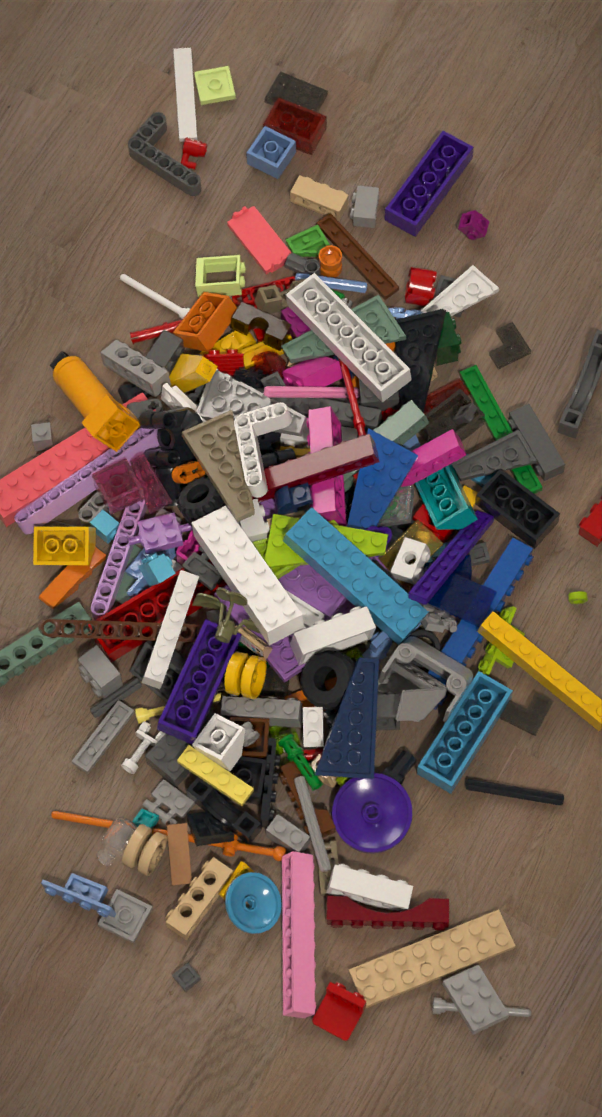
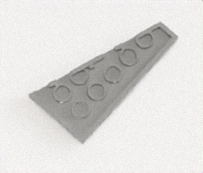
[196,369,307,437]

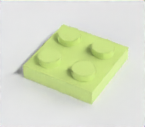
[194,66,236,105]

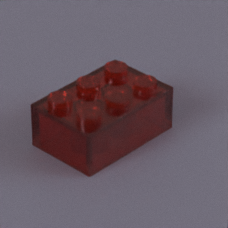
[263,97,327,156]

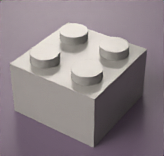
[78,645,123,699]

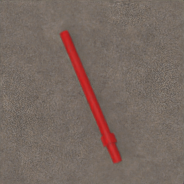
[338,358,366,436]

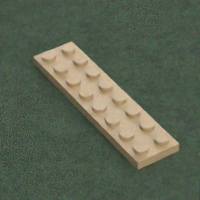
[349,910,515,1008]

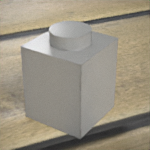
[31,422,54,451]

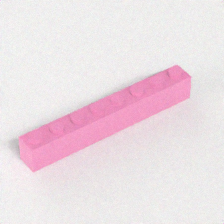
[282,851,316,1018]

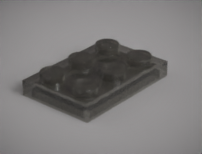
[265,71,328,121]

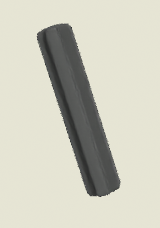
[90,678,142,718]

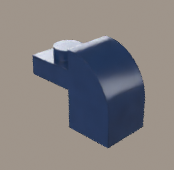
[274,483,314,515]

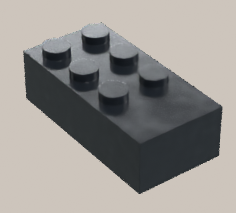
[475,469,560,549]

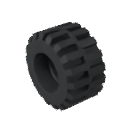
[176,477,229,526]

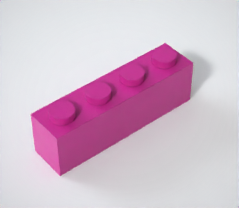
[399,429,467,491]

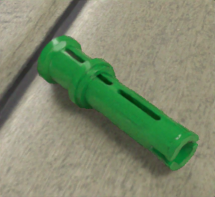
[278,734,323,791]

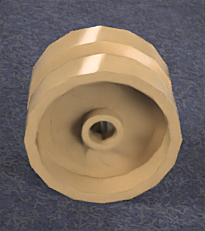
[122,824,168,876]

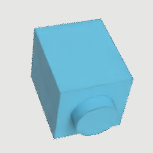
[90,510,120,544]

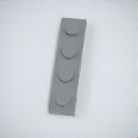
[72,700,135,774]

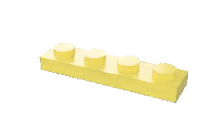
[177,745,254,806]

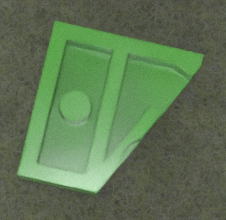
[286,225,330,257]

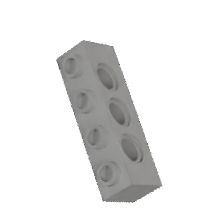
[100,340,171,397]

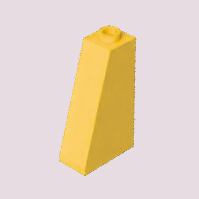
[169,354,218,393]

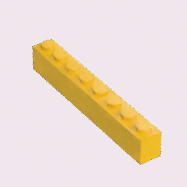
[477,611,602,731]

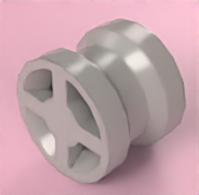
[241,722,260,747]

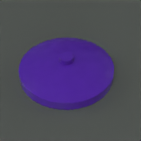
[332,773,412,853]

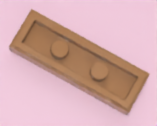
[167,823,192,886]

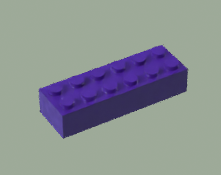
[385,131,473,237]
[157,619,242,744]

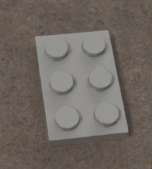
[442,964,509,1035]

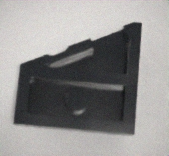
[187,812,234,846]

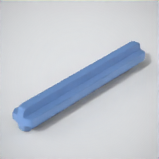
[295,273,367,293]

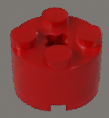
[405,267,437,306]

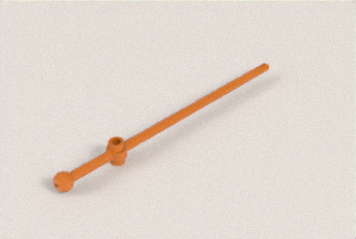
[51,811,287,862]

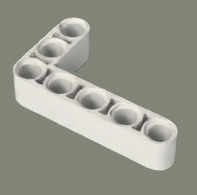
[234,402,292,498]

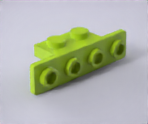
[477,606,525,676]

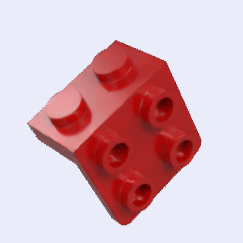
[312,982,367,1041]

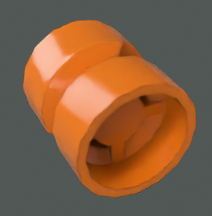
[319,245,342,278]

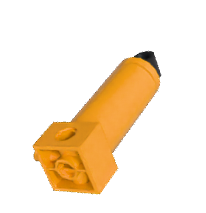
[50,351,140,452]

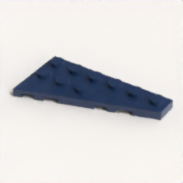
[314,658,379,779]

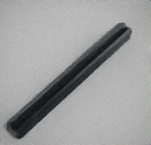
[466,778,564,806]

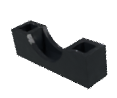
[186,777,262,844]

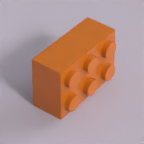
[173,292,238,352]

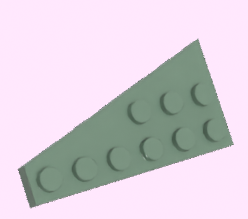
[281,295,406,363]

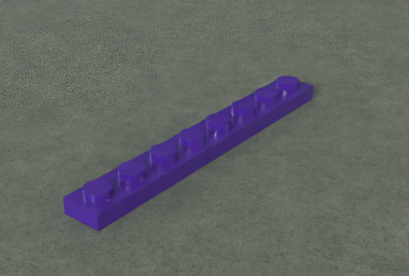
[408,510,494,605]

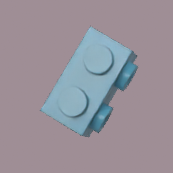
[138,553,176,586]

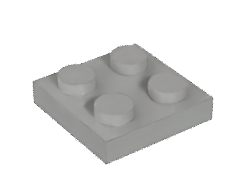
[98,889,153,944]

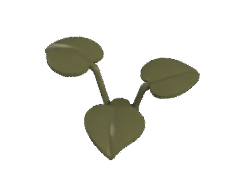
[193,587,261,643]

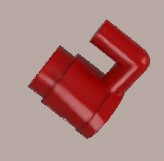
[181,137,207,170]

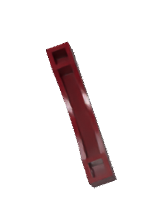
[327,896,449,930]

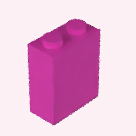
[282,356,343,387]

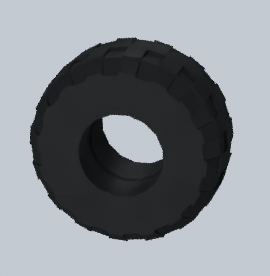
[301,650,356,710]

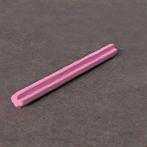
[264,386,360,398]

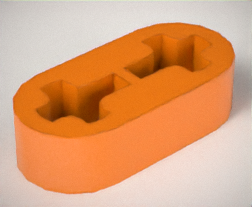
[172,461,205,484]

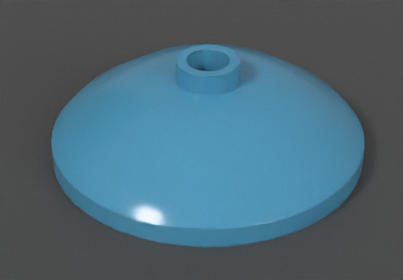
[225,872,282,934]

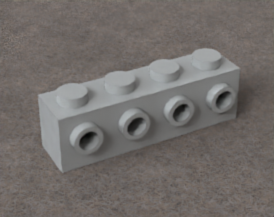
[220,695,303,728]

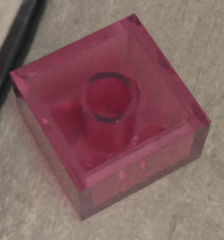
[92,459,145,515]

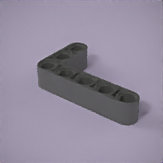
[128,112,202,196]

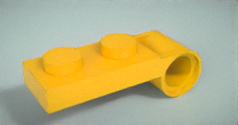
[199,331,256,357]

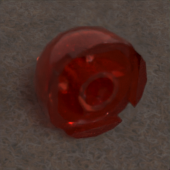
[251,351,287,380]

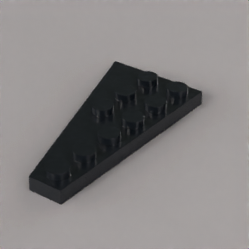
[396,309,446,413]

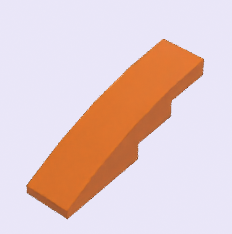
[39,547,106,609]

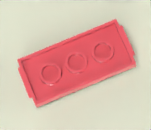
[227,206,291,274]

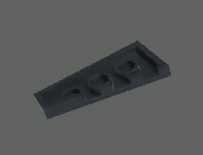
[261,738,281,828]

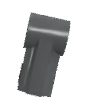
[285,253,321,276]

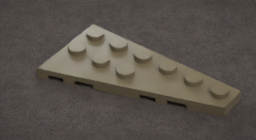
[182,410,255,522]

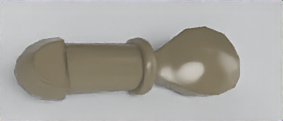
[379,641,399,673]

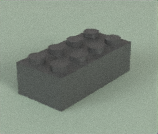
[145,709,215,788]

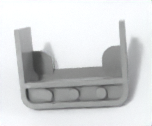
[379,637,473,723]
[378,659,447,722]

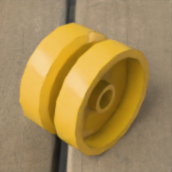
[224,651,267,699]

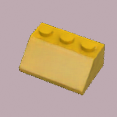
[33,527,96,565]

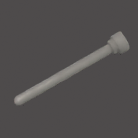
[432,997,532,1017]

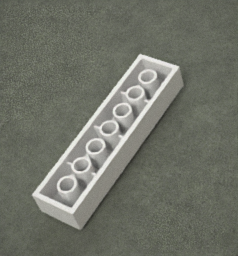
[286,273,411,402]
[192,506,304,645]

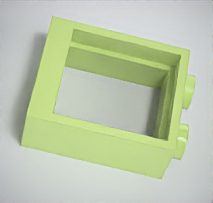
[195,255,246,298]

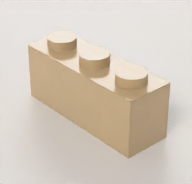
[290,175,349,221]

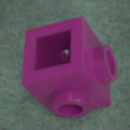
[458,210,490,240]

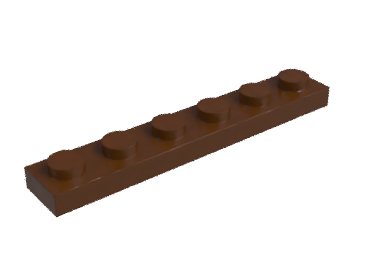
[316,213,399,300]

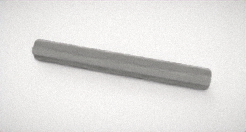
[294,776,331,872]

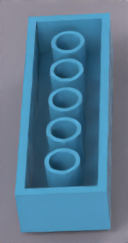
[417,671,513,794]

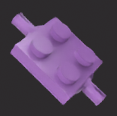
[128,513,193,554]

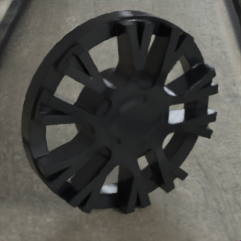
[234,367,269,388]

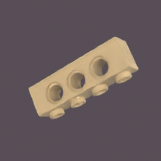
[166,857,233,940]

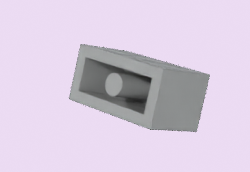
[350,186,379,228]
[266,814,311,853]

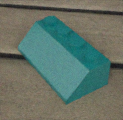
[415,464,478,530]

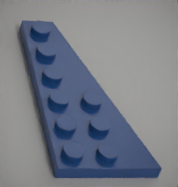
[347,428,418,530]

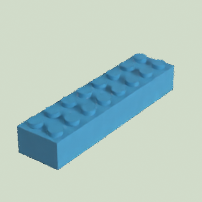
[283,507,428,645]

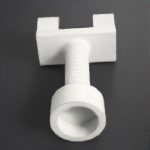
[121,721,166,774]

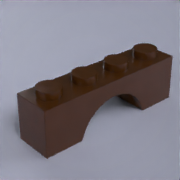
[279,759,336,838]

